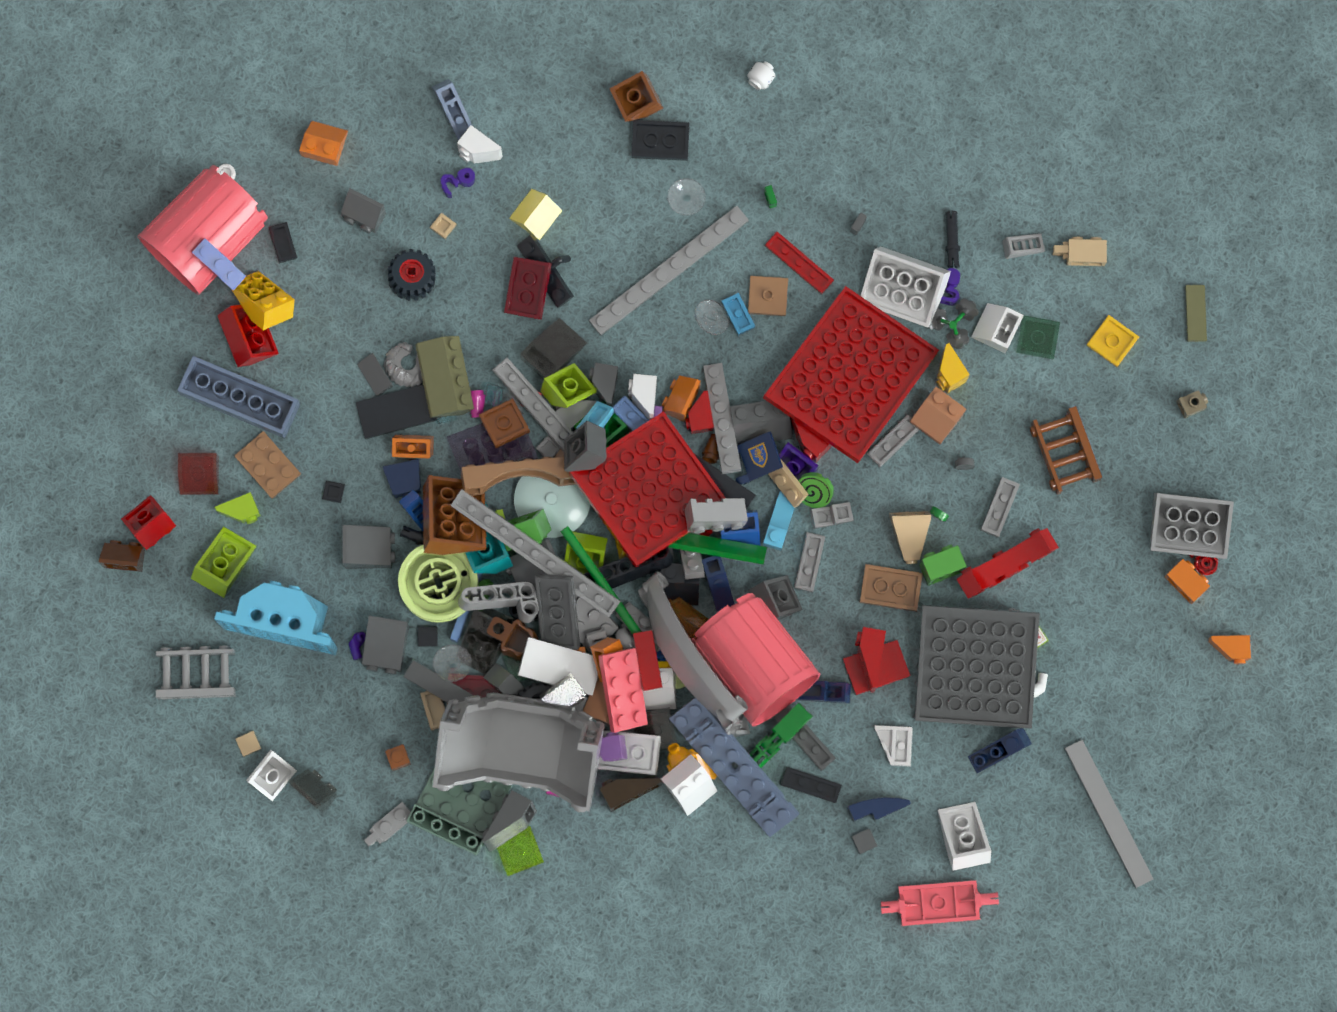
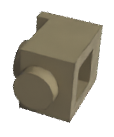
[1176,390,1208,419]

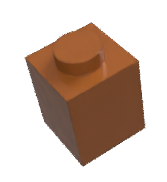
[385,744,411,771]

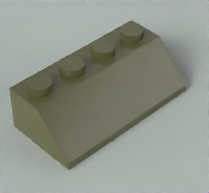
[415,336,474,418]

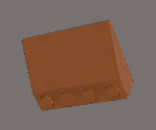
[423,475,486,555]

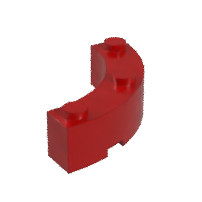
[956,528,1059,599]

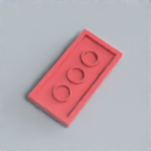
[599,648,648,733]

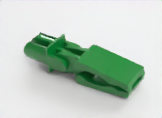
[749,703,813,768]

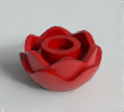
[1194,556,1218,575]

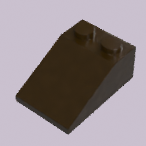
[600,778,663,812]

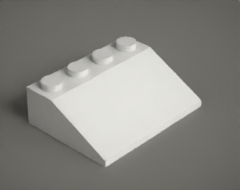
[861,247,951,327]

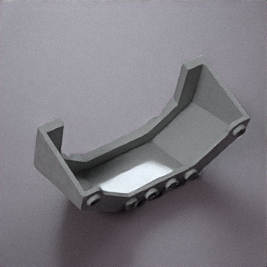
[433,692,604,812]

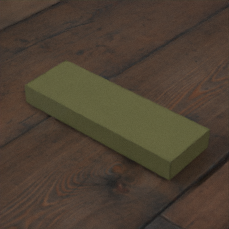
[1185,285,1207,342]

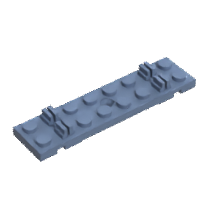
[669,698,799,837]

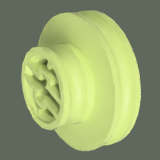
[398,544,478,623]

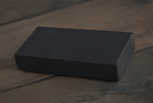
[269,222,297,264]

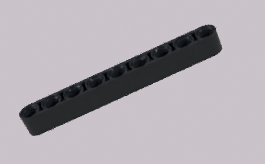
[509,547,673,624]

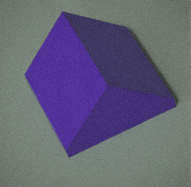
[779,442,819,480]

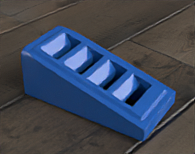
[399,490,423,530]

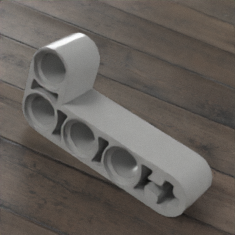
[458,582,539,623]

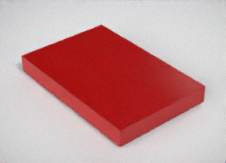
[843,640,910,695]

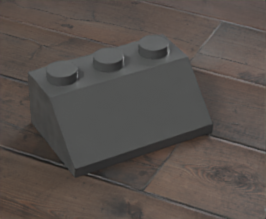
[730,401,792,445]

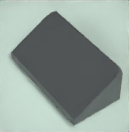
[357,353,393,396]

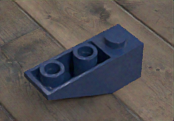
[702,556,735,612]
[968,728,1032,773]

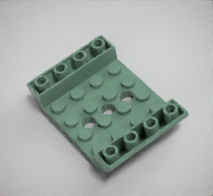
[406,767,512,856]

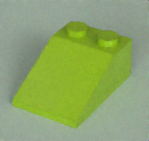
[191,526,256,598]

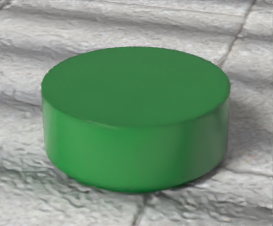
[929,506,949,522]

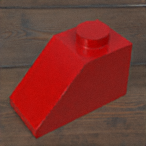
[685,390,714,434]

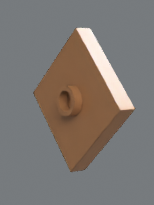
[748,276,788,316]

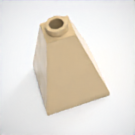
[889,511,931,564]

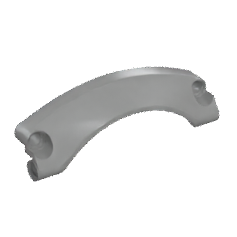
[638,572,748,735]

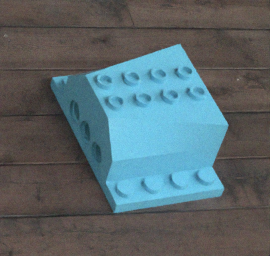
[215,581,338,655]

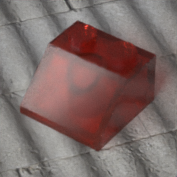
[178,453,219,495]

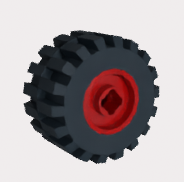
[388,249,436,301]

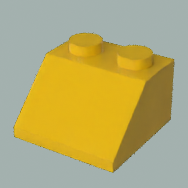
[936,343,970,394]

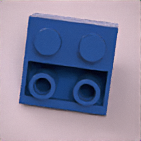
[721,510,761,546]

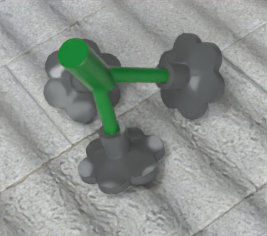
[929,298,979,349]

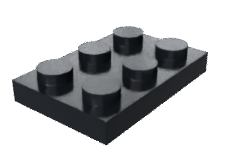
[631,120,690,161]

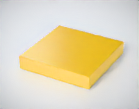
[1086,315,1139,367]

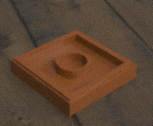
[479,398,530,448]

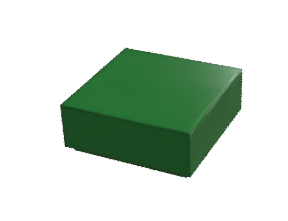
[764,185,777,209]

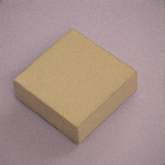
[430,213,457,239]
[236,731,261,757]

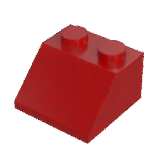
[121,495,176,550]

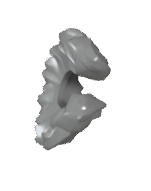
[384,342,423,387]

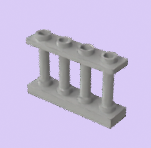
[156,646,236,700]

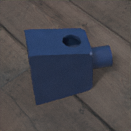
[383,459,421,498]

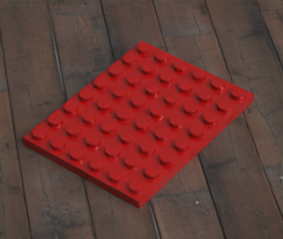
[763,286,939,463]

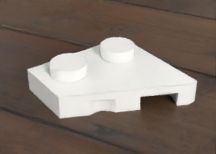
[875,726,913,767]

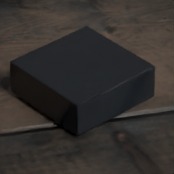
[322,481,345,503]
[418,627,438,647]

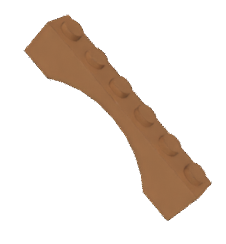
[460,455,576,496]

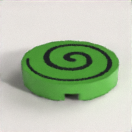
[798,472,834,508]

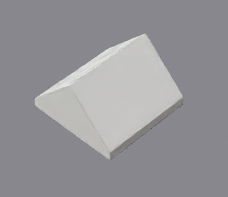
[246,750,297,801]

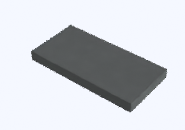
[535,574,580,650]

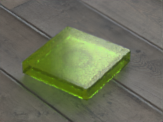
[497,826,544,877]

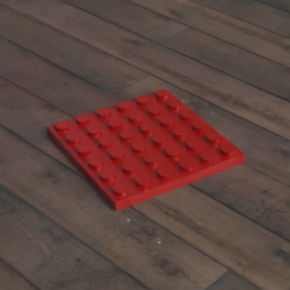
[569,411,726,568]

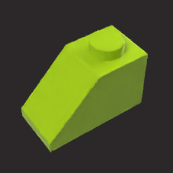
[215,492,261,524]

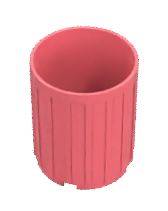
[137,165,268,295]
[691,593,820,727]

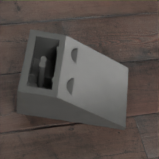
[482,790,537,852]

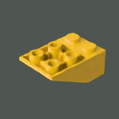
[232,271,295,330]

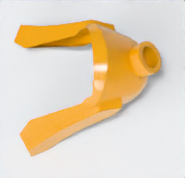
[667,743,717,780]

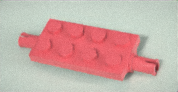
[880,880,999,926]

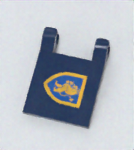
[735,432,783,485]

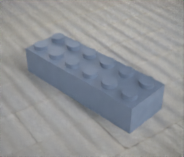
[177,356,300,439]

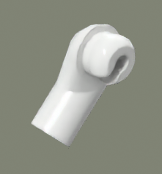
[1034,673,1048,698]

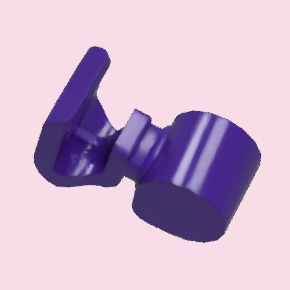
[441,168,475,198]
[940,268,960,306]

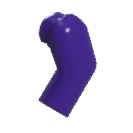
[349,632,366,661]

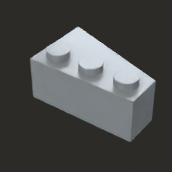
[684,498,748,534]

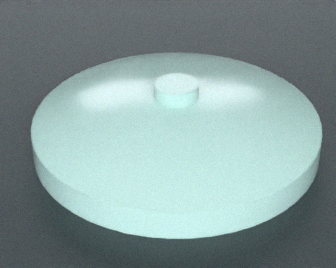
[514,476,591,538]

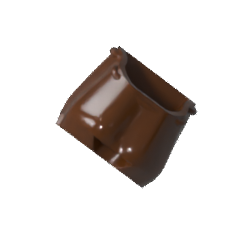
[487,617,539,661]

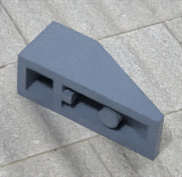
[432,79,472,141]

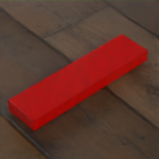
[765,232,834,295]

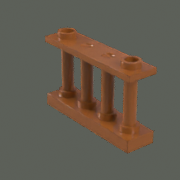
[1030,406,1102,495]

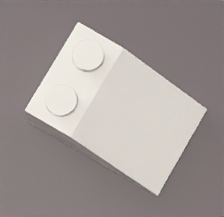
[661,755,717,816]
[938,802,991,870]

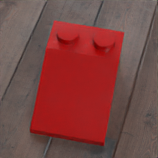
[790,417,831,463]
[855,627,886,693]

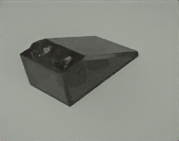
[288,769,338,814]

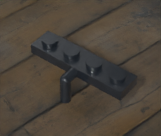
[517,234,574,308]

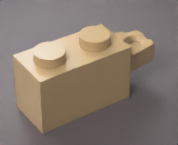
[1053,237,1107,266]

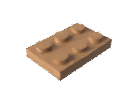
[235,431,301,499]
[860,564,923,612]

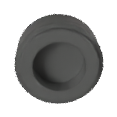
[955,458,974,470]

